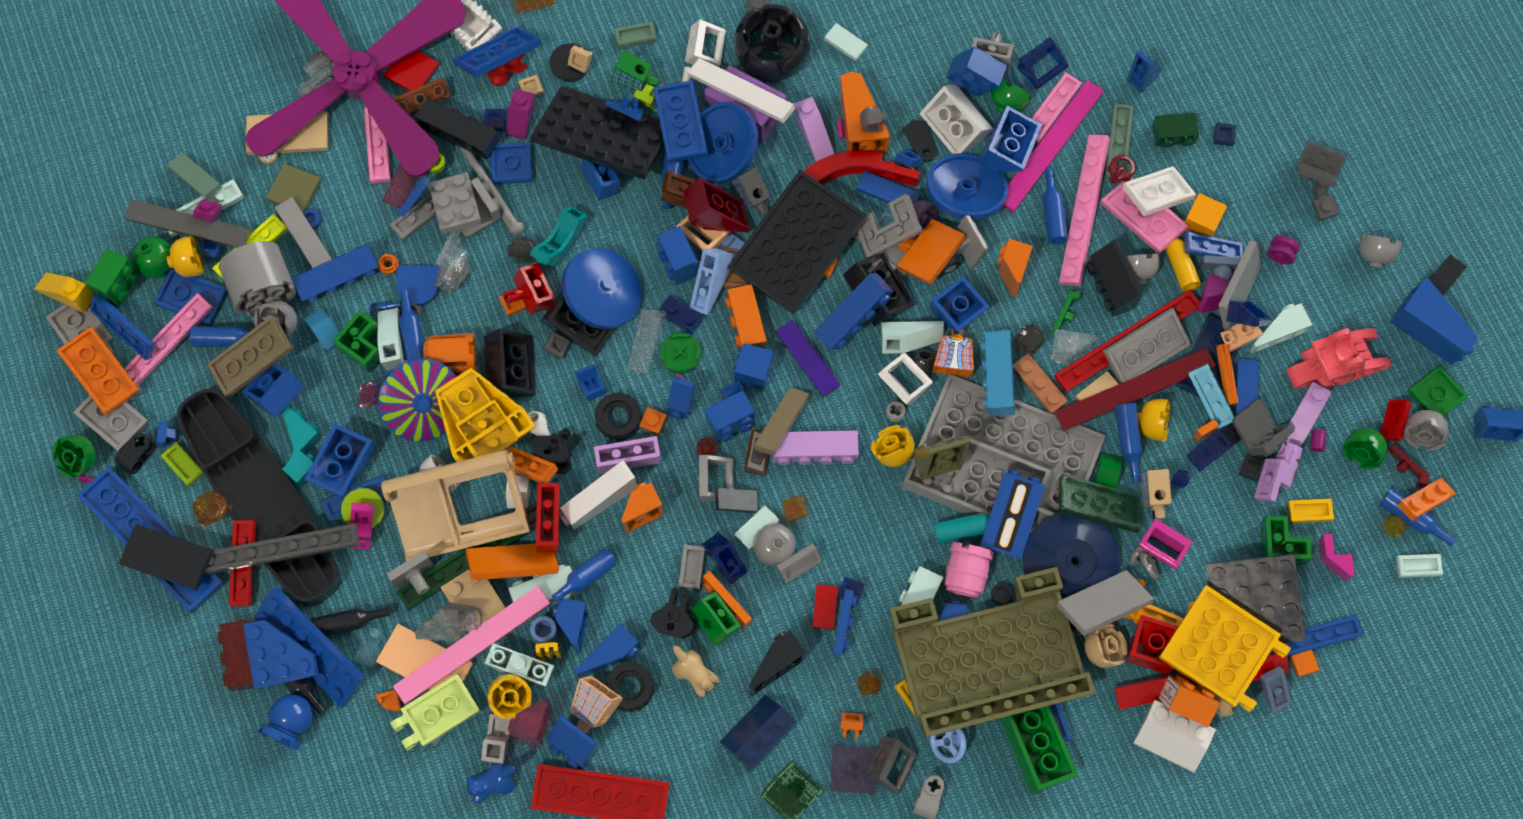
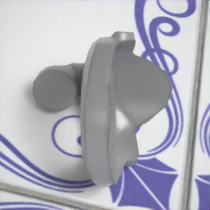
[1130,547,1160,579]

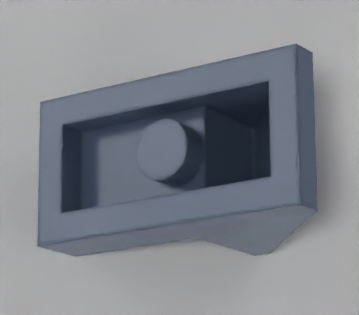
[1256,666,1292,713]

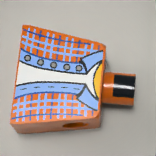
[932,329,974,378]

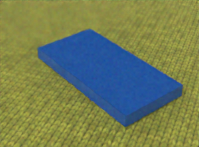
[453,26,542,78]
[653,80,708,163]

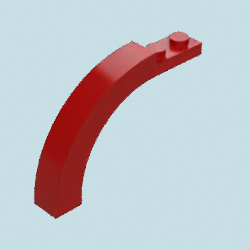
[803,151,920,187]

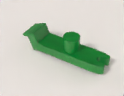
[1052,290,1080,335]

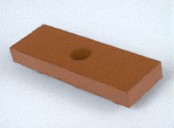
[392,77,451,114]

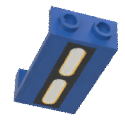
[978,469,1045,559]

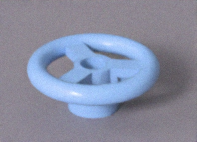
[930,729,966,764]

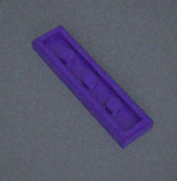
[775,320,840,398]

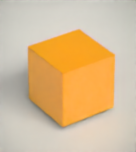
[1185,193,1227,237]

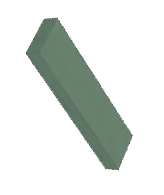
[1105,103,1134,179]

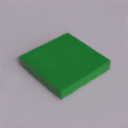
[1407,365,1468,417]

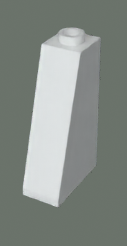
[560,460,637,530]

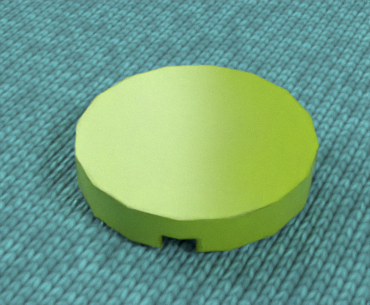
[341,487,384,528]

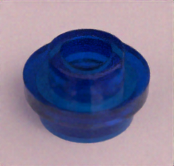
[1171,469,1190,490]

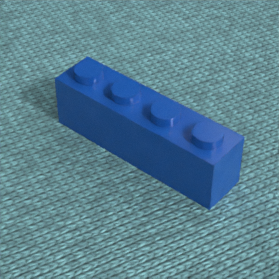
[291,243,378,302]
[814,273,894,350]

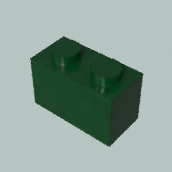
[1152,113,1199,148]

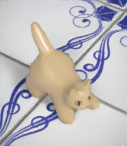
[672,646,719,697]

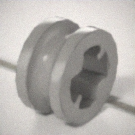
[886,401,905,422]

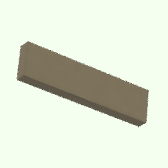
[754,387,809,456]

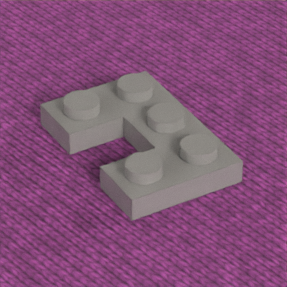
[857,194,923,258]

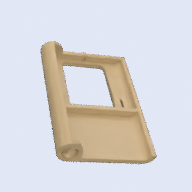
[381,450,530,561]

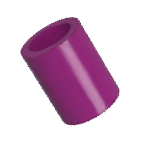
[1310,429,1327,452]

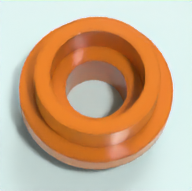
[378,254,399,274]

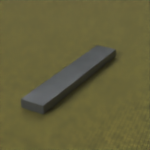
[125,199,251,248]

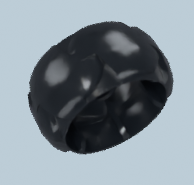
[734,4,810,82]

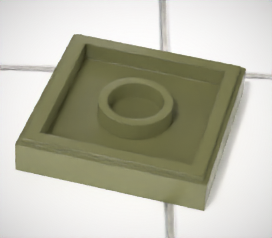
[266,164,322,213]

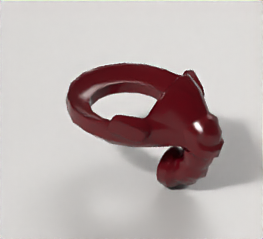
[1107,155,1136,184]

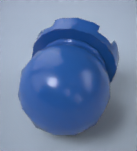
[258,694,313,751]

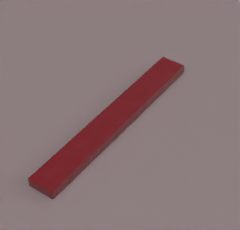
[1054,348,1216,432]

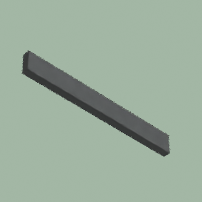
[204,524,359,575]

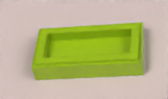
[160,442,204,487]

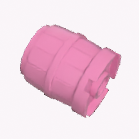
[944,542,994,598]

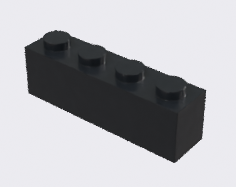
[415,97,499,160]

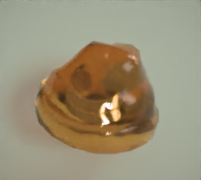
[193,492,227,527]

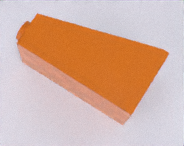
[839,72,890,155]

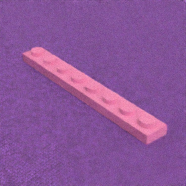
[1059,135,1110,286]

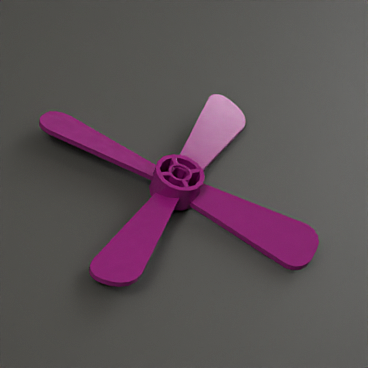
[246,0,466,177]

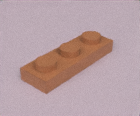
[1013,354,1068,414]

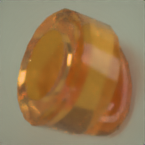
[858,673,880,695]

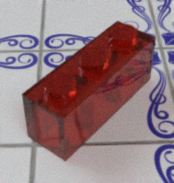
[217,619,254,692]

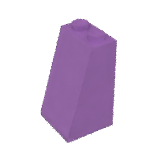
[704,65,787,143]

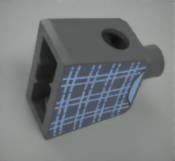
[731,167,770,216]

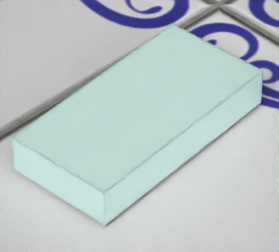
[824,23,868,62]
[734,506,780,551]
[1396,554,1443,578]

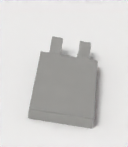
[46,304,118,358]

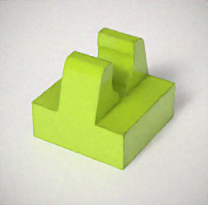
[633,84,656,110]

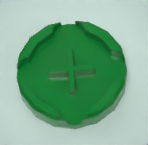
[659,333,701,374]

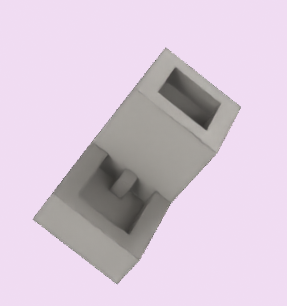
[481,712,513,764]

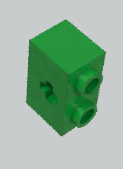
[690,591,741,646]

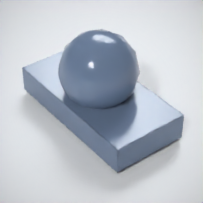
[1200,255,1241,281]

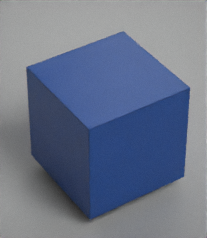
[734,343,774,390]

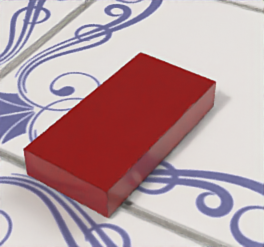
[812,584,838,630]

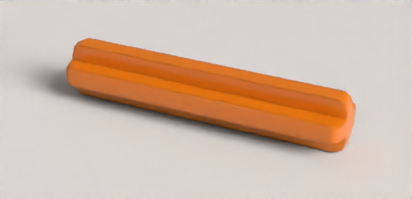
[1216,344,1238,405]

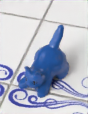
[466,762,515,804]

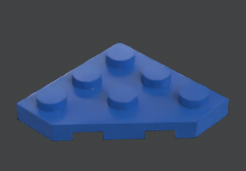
[243,620,319,690]

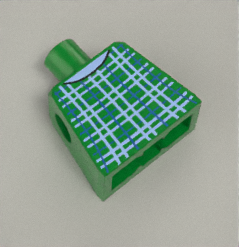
[612,50,660,91]

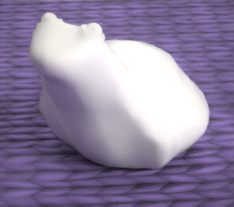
[528,411,550,436]

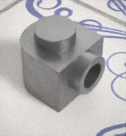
[860,107,886,133]

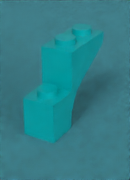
[282,406,321,488]

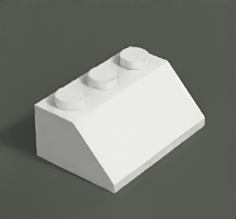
[919,85,993,154]
[1133,700,1216,773]

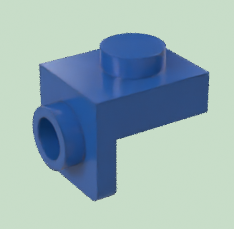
[575,364,607,401]

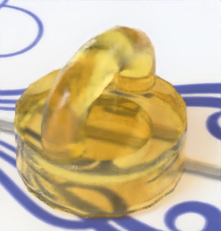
[1383,515,1407,537]

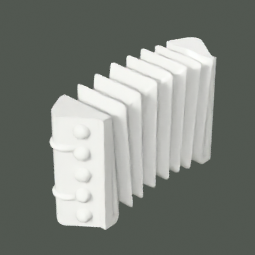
[450,0,502,51]

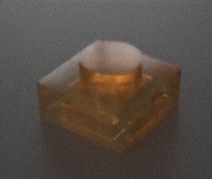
[782,495,808,522]

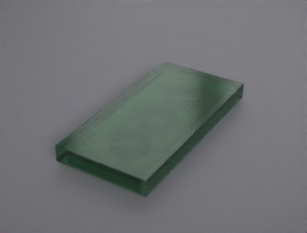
[1058,474,1141,533]

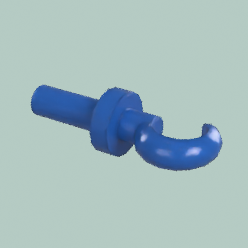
[369,301,401,313]

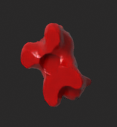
[485,54,527,86]

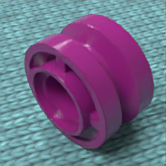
[1266,236,1300,265]

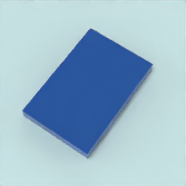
[153,268,228,326]

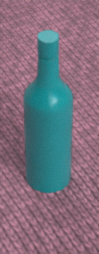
[934,513,990,544]

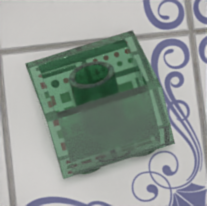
[759,760,825,819]

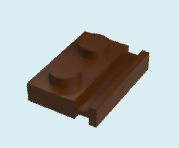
[660,171,696,209]

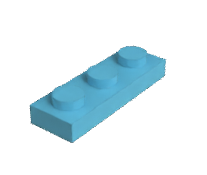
[1188,363,1234,429]

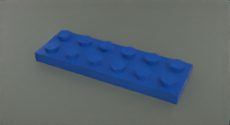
[254,586,365,708]

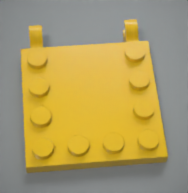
[1159,585,1291,712]

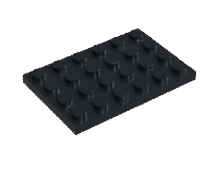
[530,86,664,180]
[727,170,867,315]

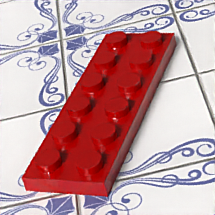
[531,764,670,819]

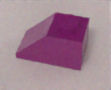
[506,89,536,139]
[1197,274,1230,313]

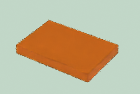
[897,219,966,285]

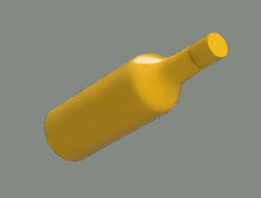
[1166,238,1201,292]

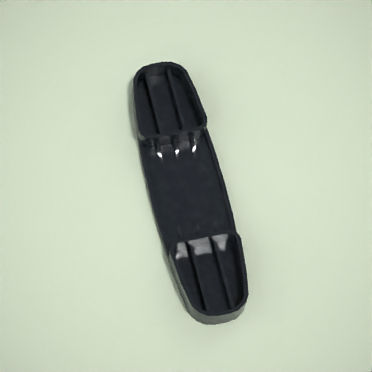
[177,389,341,606]

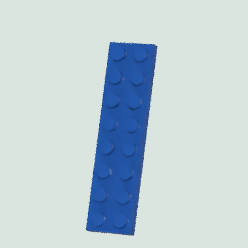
[76,466,224,614]

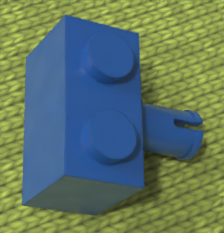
[580,159,626,200]

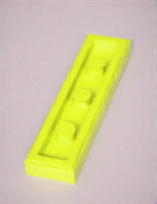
[212,214,288,279]

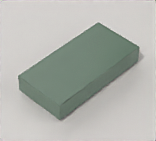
[614,21,657,49]

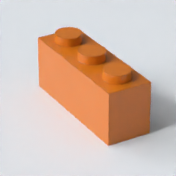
[725,284,767,349]

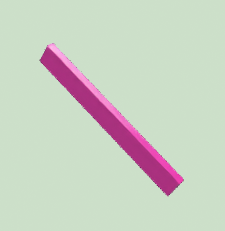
[1003,80,1104,213]

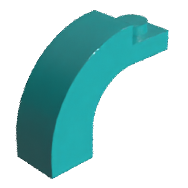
[530,206,588,267]

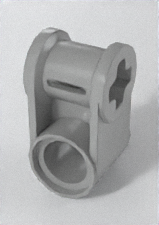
[913,775,944,819]

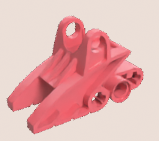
[1286,328,1392,390]

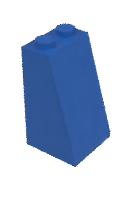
[1389,277,1478,365]

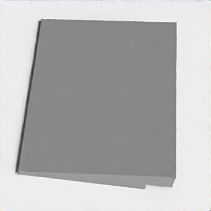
[902,374,1106,535]

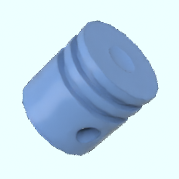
[530,616,559,644]

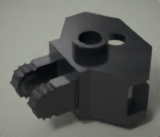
[532,428,581,475]
[650,588,698,639]

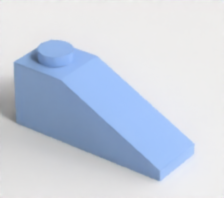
[690,248,733,315]

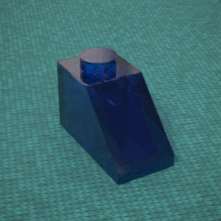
[702,532,749,584]

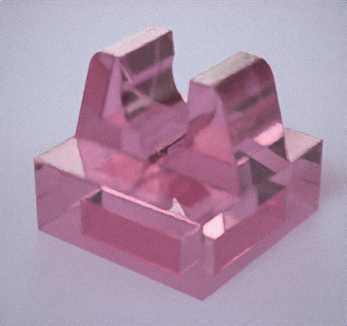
[358,381,380,408]

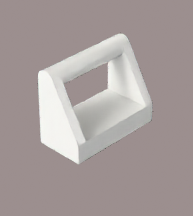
[685,20,726,67]
[878,352,933,406]

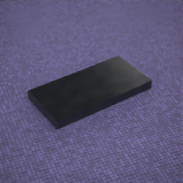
[119,524,214,591]

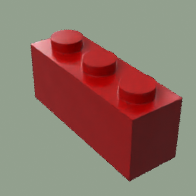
[536,483,560,553]

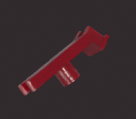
[1387,444,1430,488]

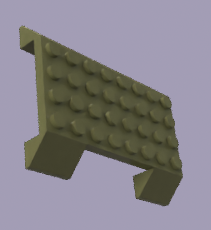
[889,567,1096,737]

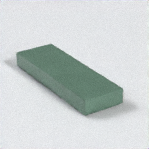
[167,152,222,200]

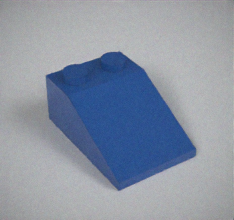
[305,423,377,497]

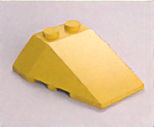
[435,368,536,462]

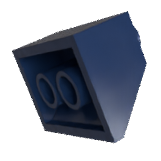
[720,695,797,773]

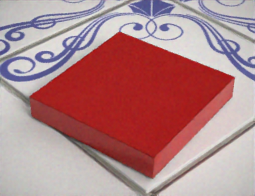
[384,51,440,91]

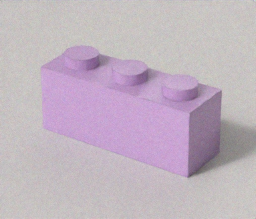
[594,436,661,474]

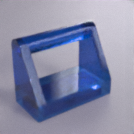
[1017,37,1068,90]
[1226,300,1272,327]

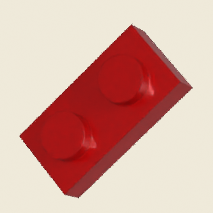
[1380,400,1412,442]

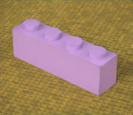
[773,430,859,465]

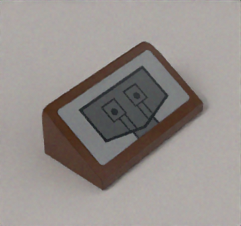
[744,429,769,476]

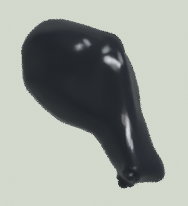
[913,349,935,382]

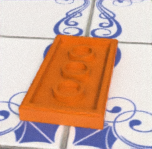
[56,326,141,416]
[466,543,559,580]

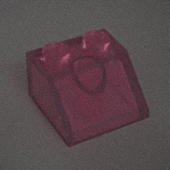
[507,698,553,749]

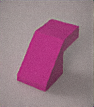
[350,503,374,550]
[1318,534,1354,581]

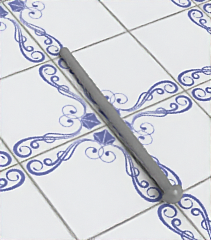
[460,147,524,235]

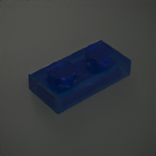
[658,295,704,335]
[1186,430,1234,472]

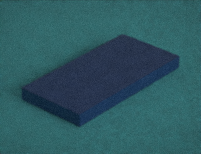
[1176,314,1239,397]

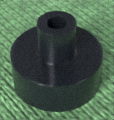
[1221,422,1242,445]

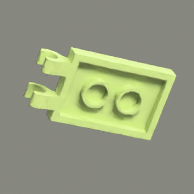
[391,674,481,751]

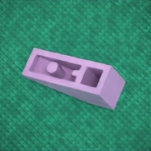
[793,97,834,162]
[1284,382,1331,447]

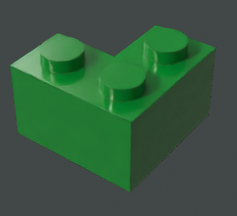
[332,310,380,373]
[1260,516,1312,565]

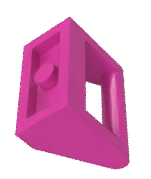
[1138,519,1193,569]

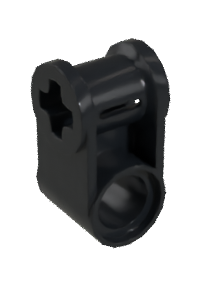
[114,433,155,475]

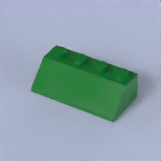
[1000,706,1078,795]

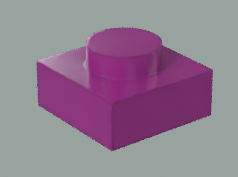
[193,199,222,223]

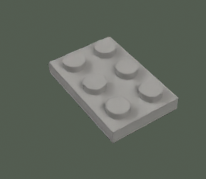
[428,172,482,234]
[73,395,150,452]

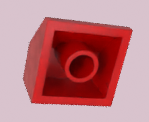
[1125,615,1178,675]

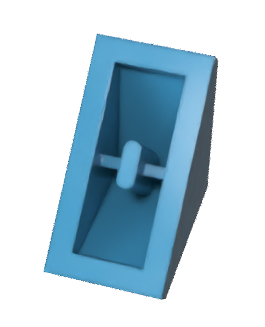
[304,308,339,352]

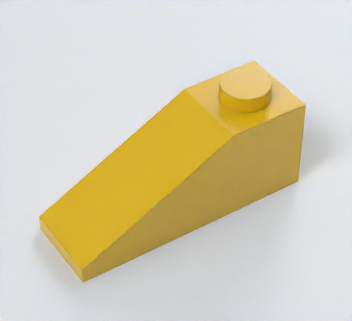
[34,273,94,313]

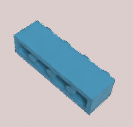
[981,330,1015,417]

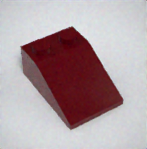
[683,178,750,233]

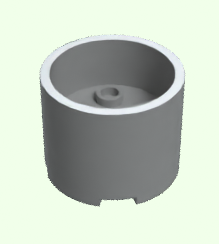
[219,241,296,316]

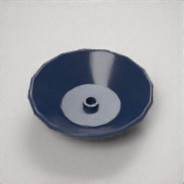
[1023,511,1120,599]

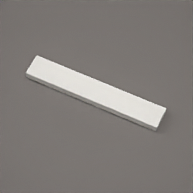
[687,58,795,123]

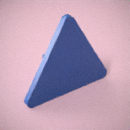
[605,96,645,121]

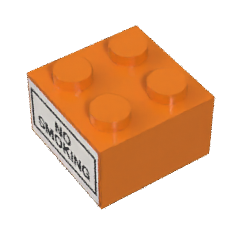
[1158,675,1220,727]

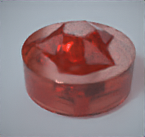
[696,438,717,456]

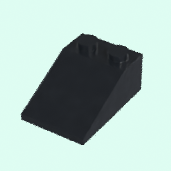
[540,290,615,357]
[749,631,806,697]

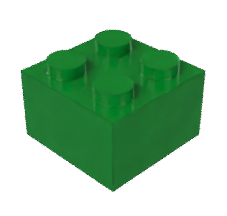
[85,248,140,308]

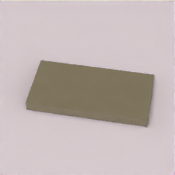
[207,315,294,398]

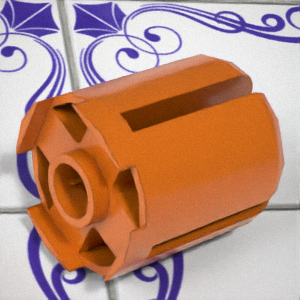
[423,333,477,376]

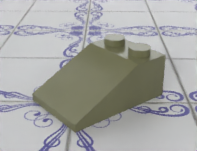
[913,437,971,480]

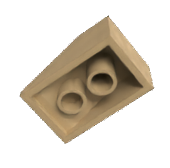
[441,569,505,633]

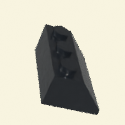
[1086,240,1142,317]
[843,253,915,327]
[484,329,536,398]

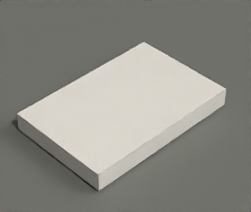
[1122,166,1196,216]

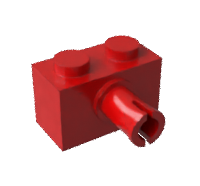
[503,263,555,315]

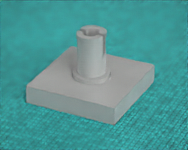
[387,551,434,595]

